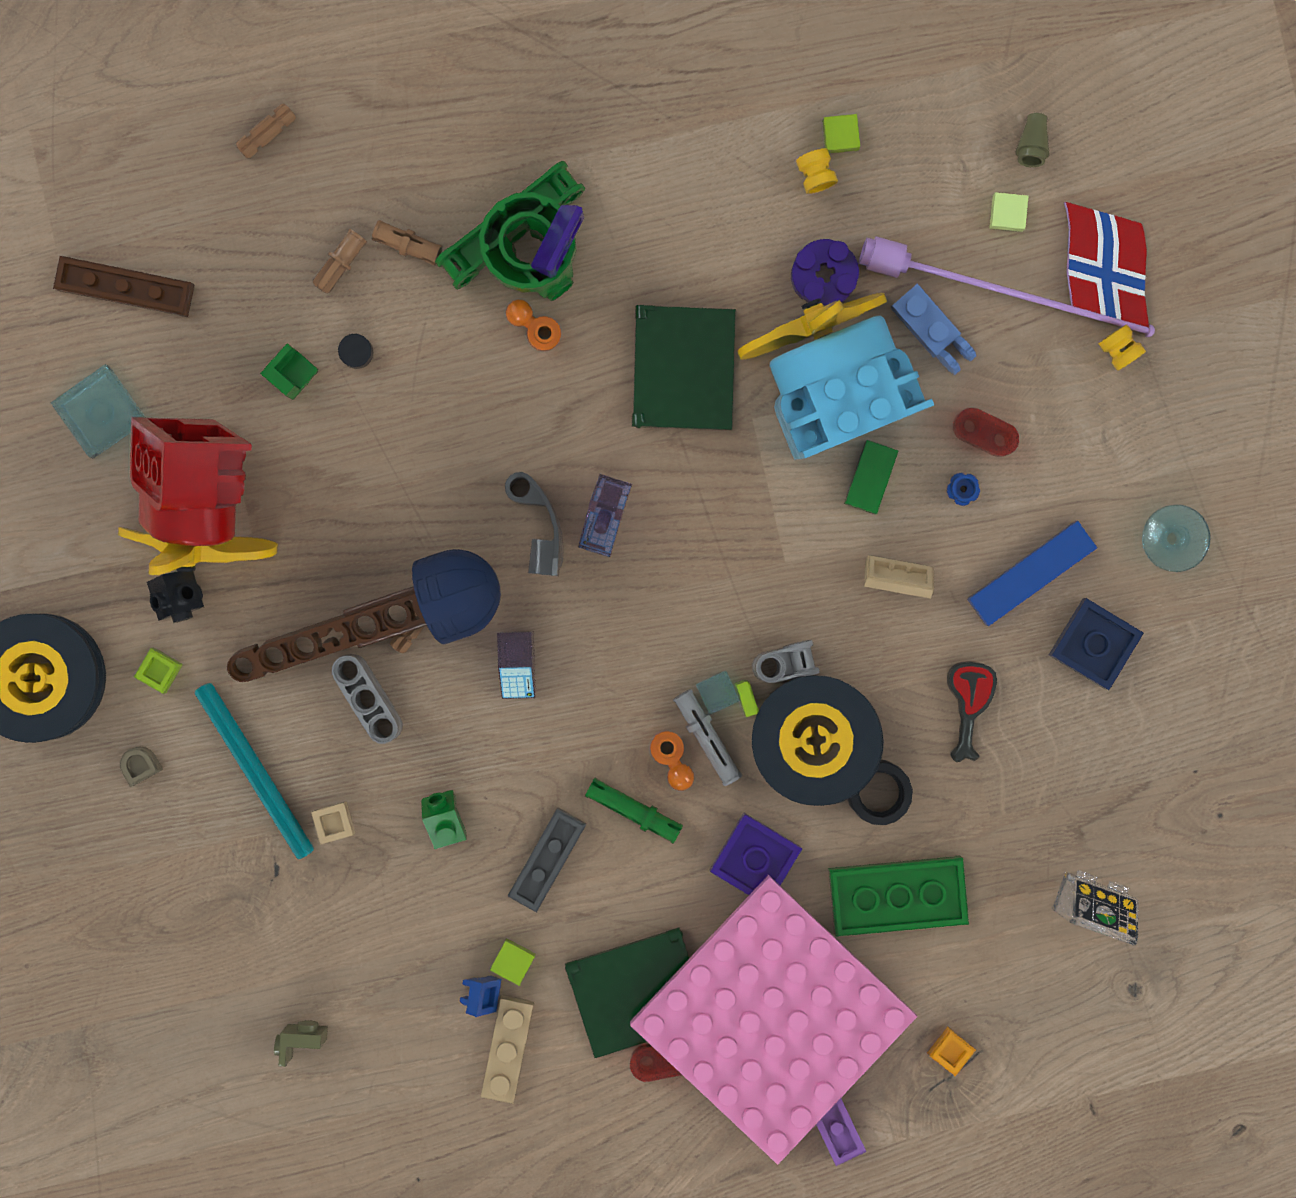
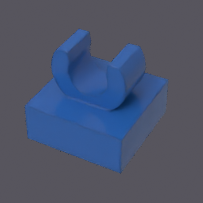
[460,976,502,1017]

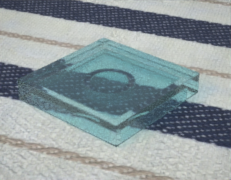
[51,364,146,459]

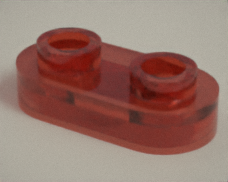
[953,408,1019,457]
[630,1044,682,1082]

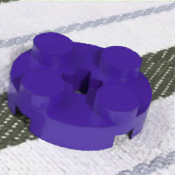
[791,239,859,306]

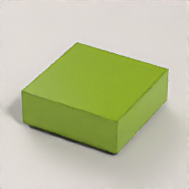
[822,114,860,153]
[134,648,183,694]
[734,680,758,717]
[490,938,536,986]

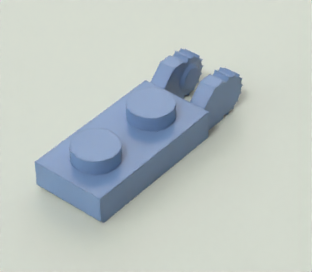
[890,283,976,375]

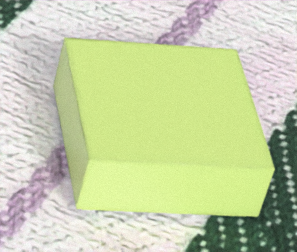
[989,192,1029,232]

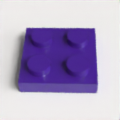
[710,813,802,895]

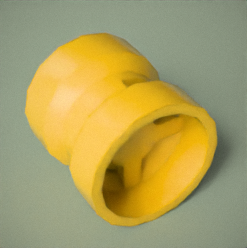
[796,148,838,194]
[1098,324,1146,371]

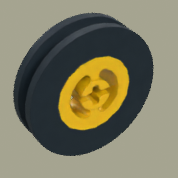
[0,614,106,743]
[752,675,884,806]

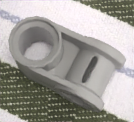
[752,640,820,683]

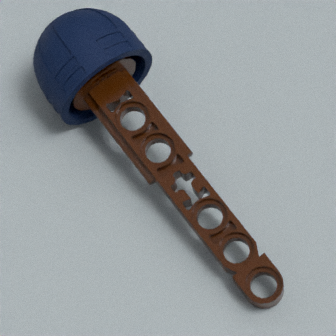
[227,549,501,682]

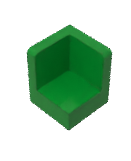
[260,343,318,400]

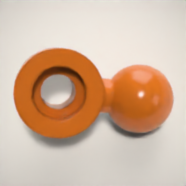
[506,299,561,351]
[650,731,694,791]

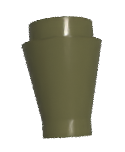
[1015,113,1049,167]

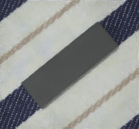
[508,807,587,913]

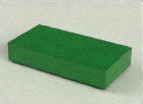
[844,440,899,515]

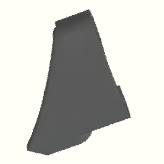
[505,472,564,576]

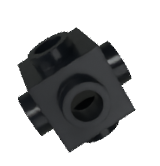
[147,571,204,623]

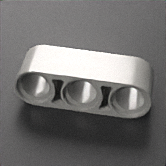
[332,654,403,744]

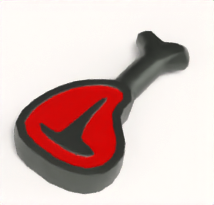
[947,661,997,762]

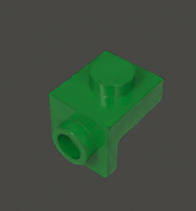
[421,790,467,849]

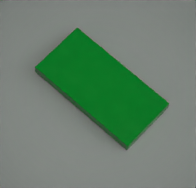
[828,856,969,937]

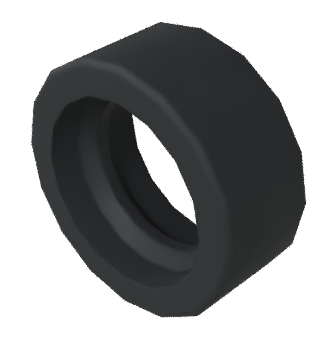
[848,760,913,825]

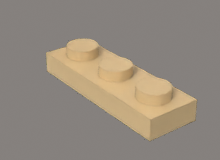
[481,995,534,1104]

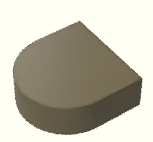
[120,747,163,787]

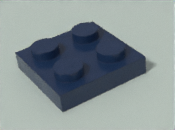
[1049,598,1144,690]

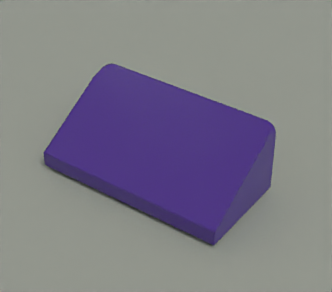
[531,205,584,278]

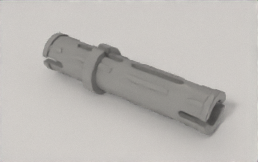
[673,689,742,786]

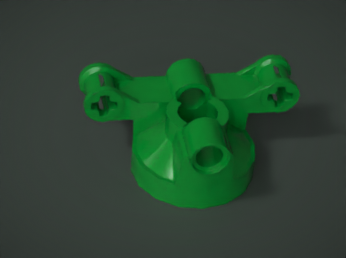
[435,161,585,301]

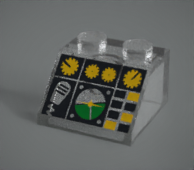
[1052,870,1138,946]

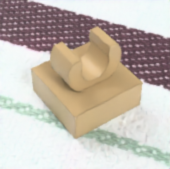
[311,801,355,845]

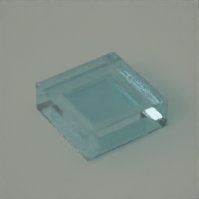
[696,670,740,715]

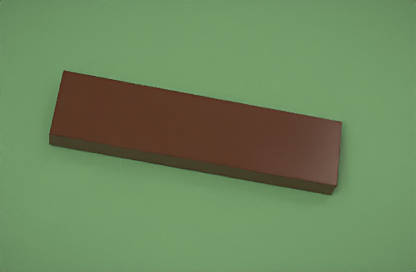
[53,256,195,317]

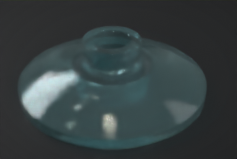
[1142,505,1211,572]

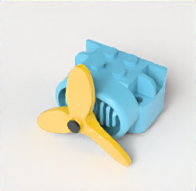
[737,293,934,460]

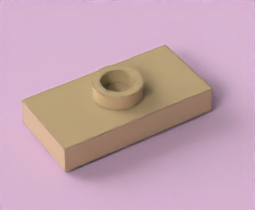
[864,555,934,599]

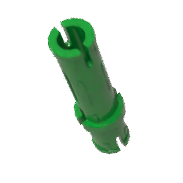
[585,777,683,844]

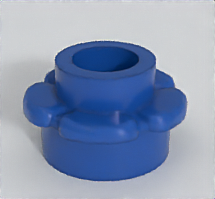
[947,473,980,506]

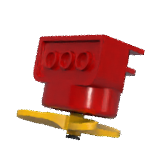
[118,417,278,575]

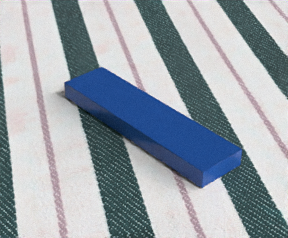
[967,521,1097,626]

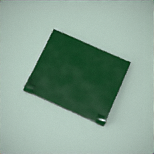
[632,305,736,430]
[565,927,689,1058]

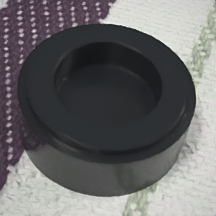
[338,334,374,369]

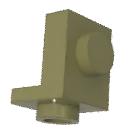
[274,1020,328,1067]

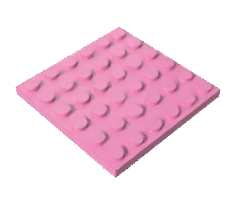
[630,875,917,1164]

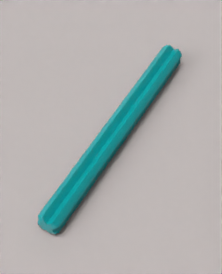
[195,683,314,859]

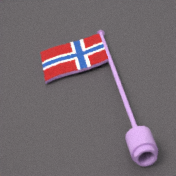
[859,202,1155,337]

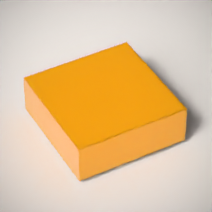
[927,1027,976,1077]

